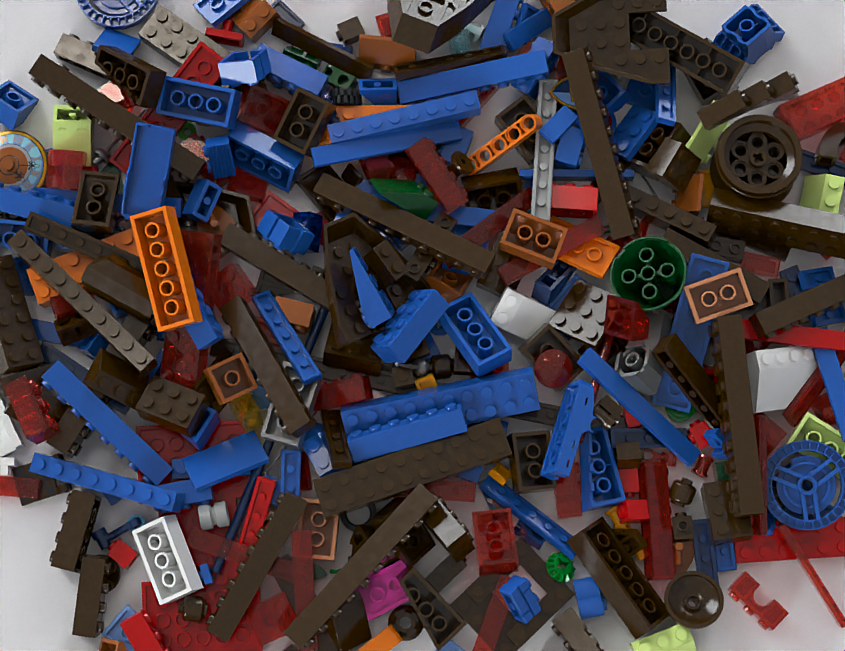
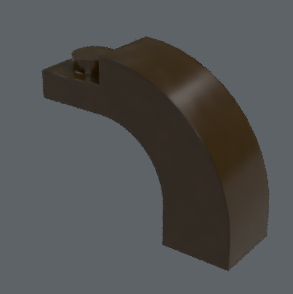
[814,122,845,167]

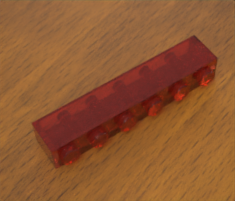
[638,461,676,581]

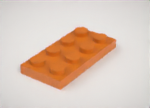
[550,215,620,280]

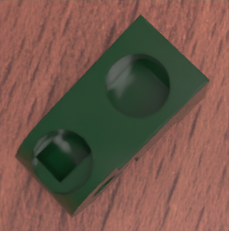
[322,65,358,89]

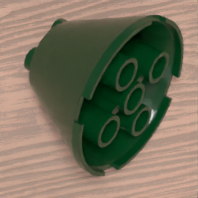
[610,236,687,312]

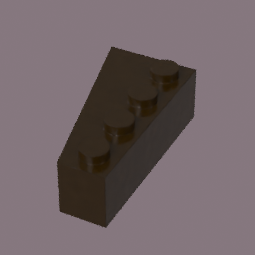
[94,45,167,109]
[396,563,467,651]
[551,607,604,651]

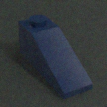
[531,259,577,306]

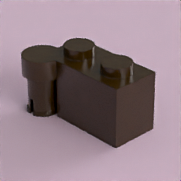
[593,395,624,431]

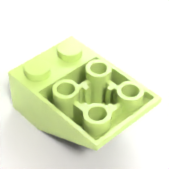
[53,105,95,167]

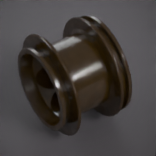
[710,114,802,202]

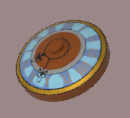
[0,130,50,191]

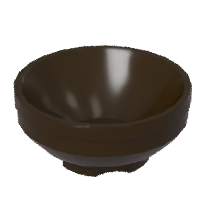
[388,605,423,641]

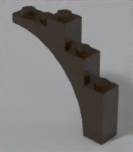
[697,71,800,131]

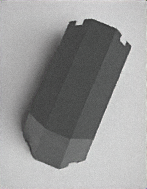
[614,310,672,396]

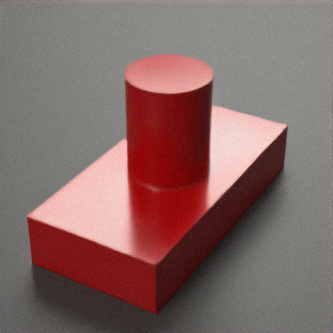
[205,19,245,48]

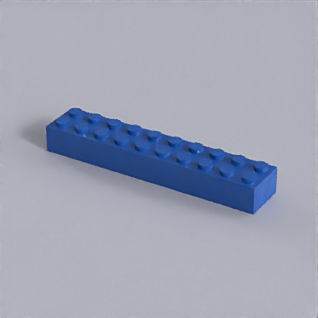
[341,366,541,439]

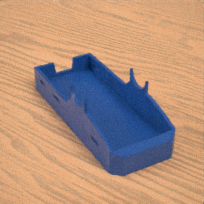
[121,122,177,220]
[540,379,599,481]

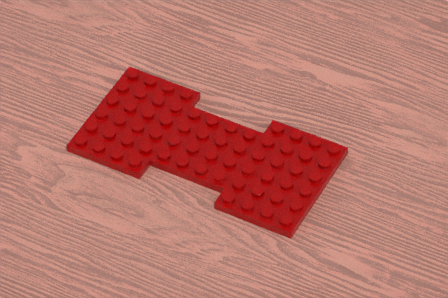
[136,419,263,651]

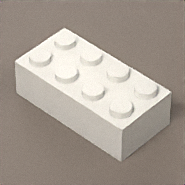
[132,514,204,605]

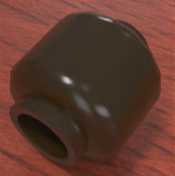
[428,354,454,380]
[668,477,697,508]
[178,595,208,623]

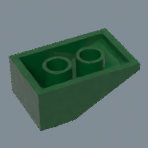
[370,178,438,220]

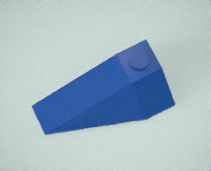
[350,247,395,329]

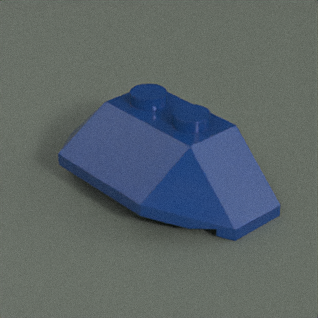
[302,423,355,477]

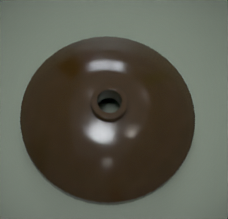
[664,571,724,629]

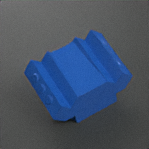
[713,4,785,71]

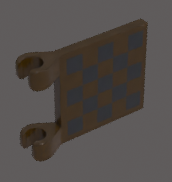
[12,453,72,506]

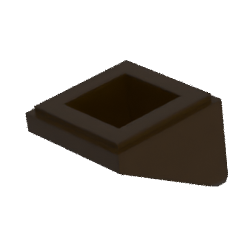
[341,163,363,187]

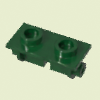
[283,46,322,70]

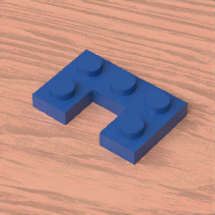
[797,266,845,328]

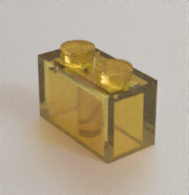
[228,393,264,433]

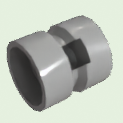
[198,501,230,531]

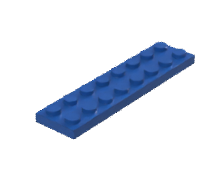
[651,253,730,413]

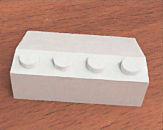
[746,346,816,414]

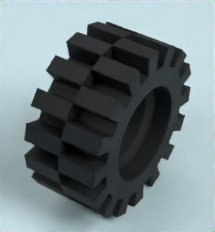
[328,87,362,106]

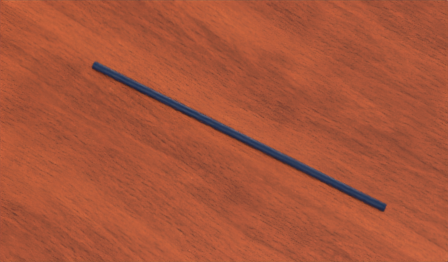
[211,306,329,574]

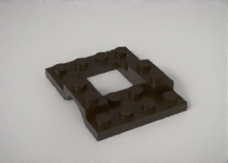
[450,537,575,651]

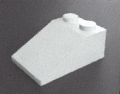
[490,286,556,340]

